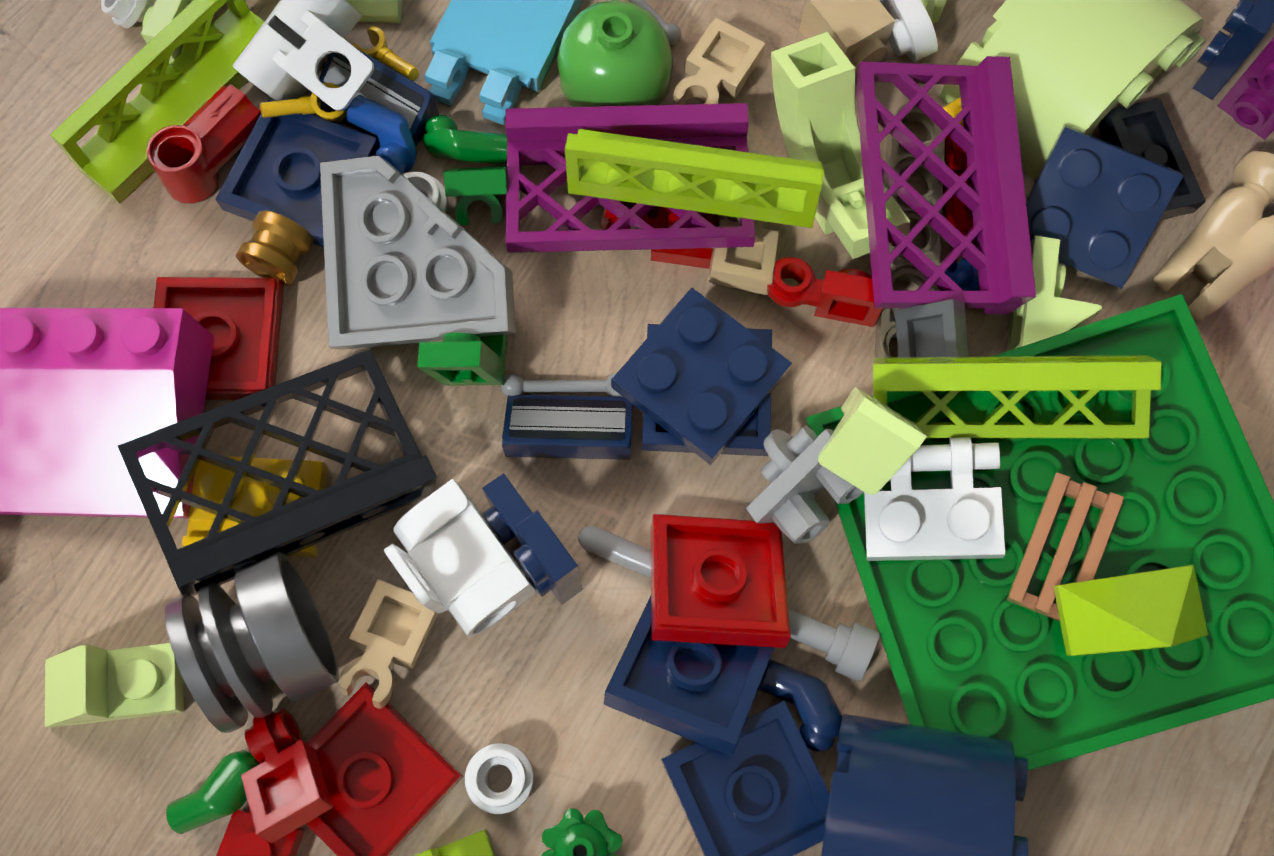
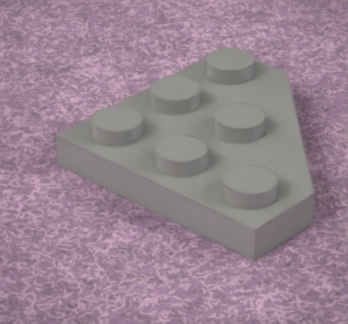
[320,156,516,350]

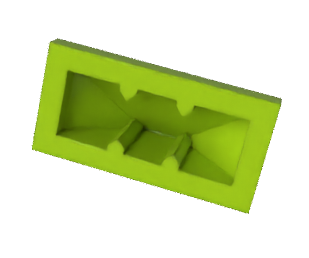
[1053,565,1208,656]

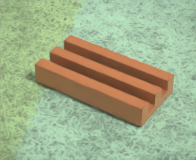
[1006,472,1124,621]

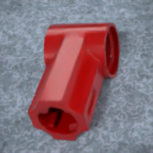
[146,84,261,204]

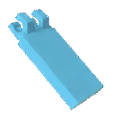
[425,0,582,125]

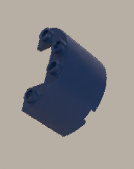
[821,714,1028,856]

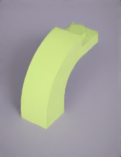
[771,32,910,259]

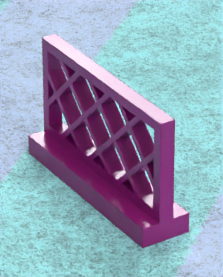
[855,56,1036,314]
[505,103,755,253]

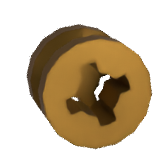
[236,211,314,285]

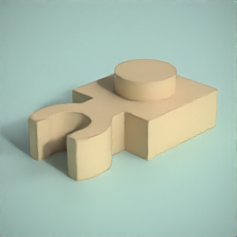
[673,17,766,105]
[707,216,779,295]
[339,579,438,709]

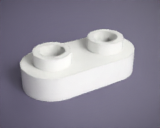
[879,0,938,62]

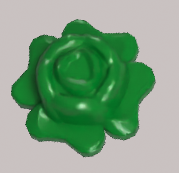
[542,808,623,856]

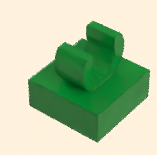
[443,166,507,225]

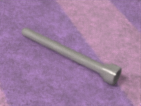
[578,526,880,682]

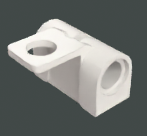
[233,0,374,111]
[384,479,538,637]

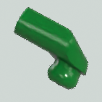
[423,115,507,165]
[166,750,260,834]

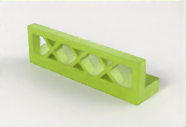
[50,0,264,204]
[565,129,824,228]
[873,355,1162,438]

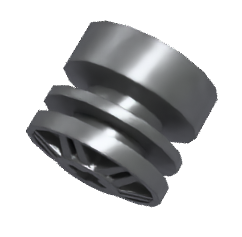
[165,551,340,733]

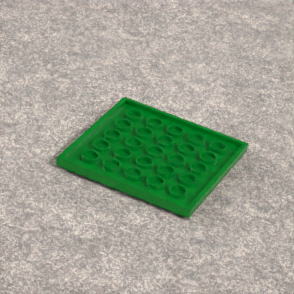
[806,294,1274,771]

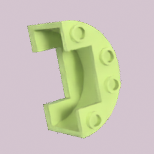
[938,0,1206,181]

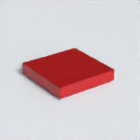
[153,277,284,400]
[650,514,791,648]
[306,682,464,856]

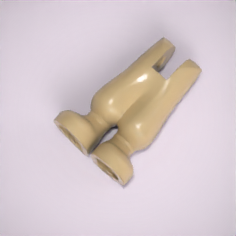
[1153,151,1274,322]

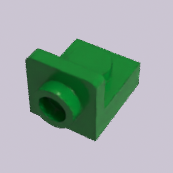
[417,333,507,386]

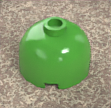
[557,0,673,107]

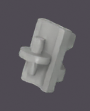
[746,426,863,543]

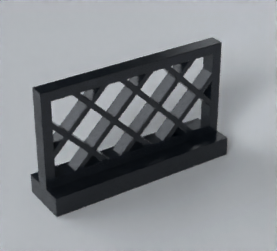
[117,349,437,597]

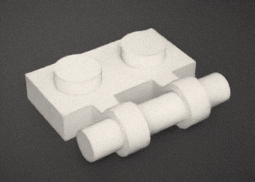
[864,437,1005,561]

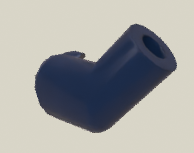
[759,659,843,752]

